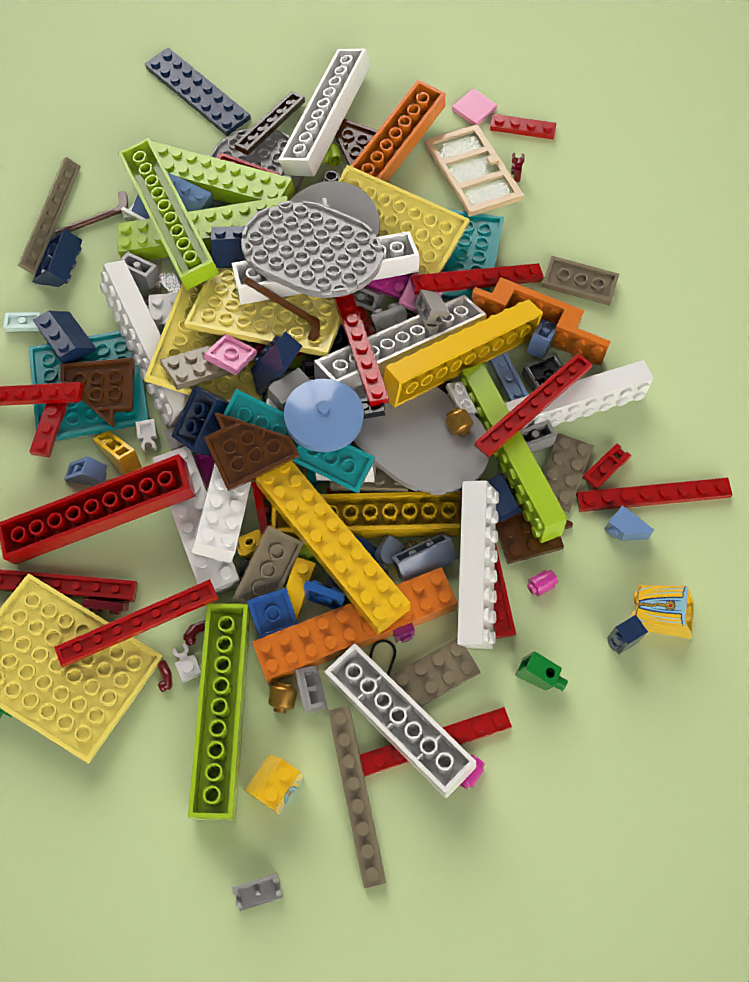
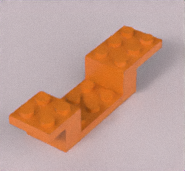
[471,277,611,366]

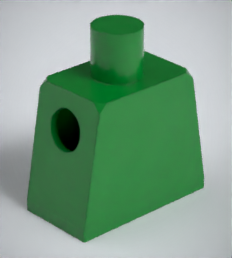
[515,651,568,691]

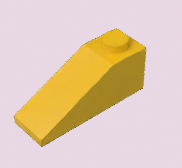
[92,430,142,475]
[286,557,317,621]

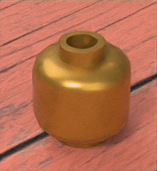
[445,407,474,437]
[268,681,297,713]

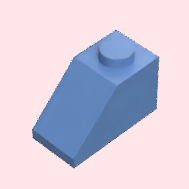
[527,319,557,358]
[64,456,108,486]
[605,506,654,541]

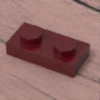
[83,598,129,615]

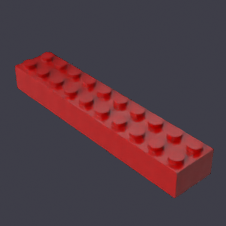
[0,454,196,565]

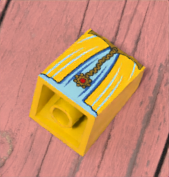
[632,585,694,639]
[244,754,304,815]

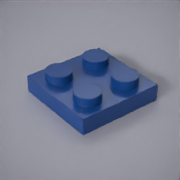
[303,580,346,610]
[247,587,298,639]

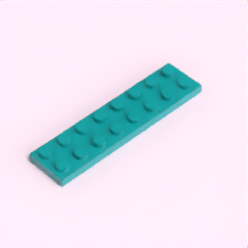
[223,389,376,493]

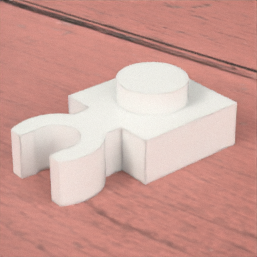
[135,419,158,453]
[173,643,201,683]

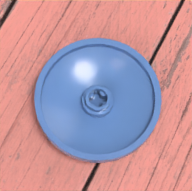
[284,379,364,452]

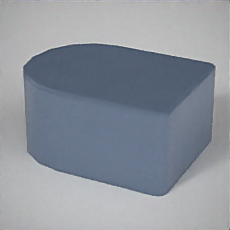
[375,535,404,565]

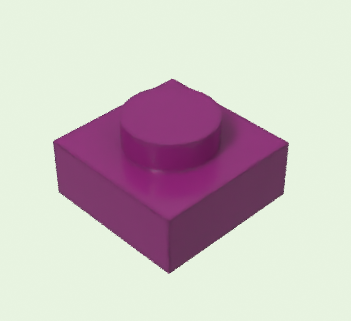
[393,623,415,643]

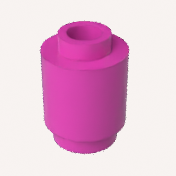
[527,569,558,597]
[460,755,485,789]

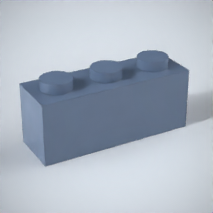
[391,532,458,582]

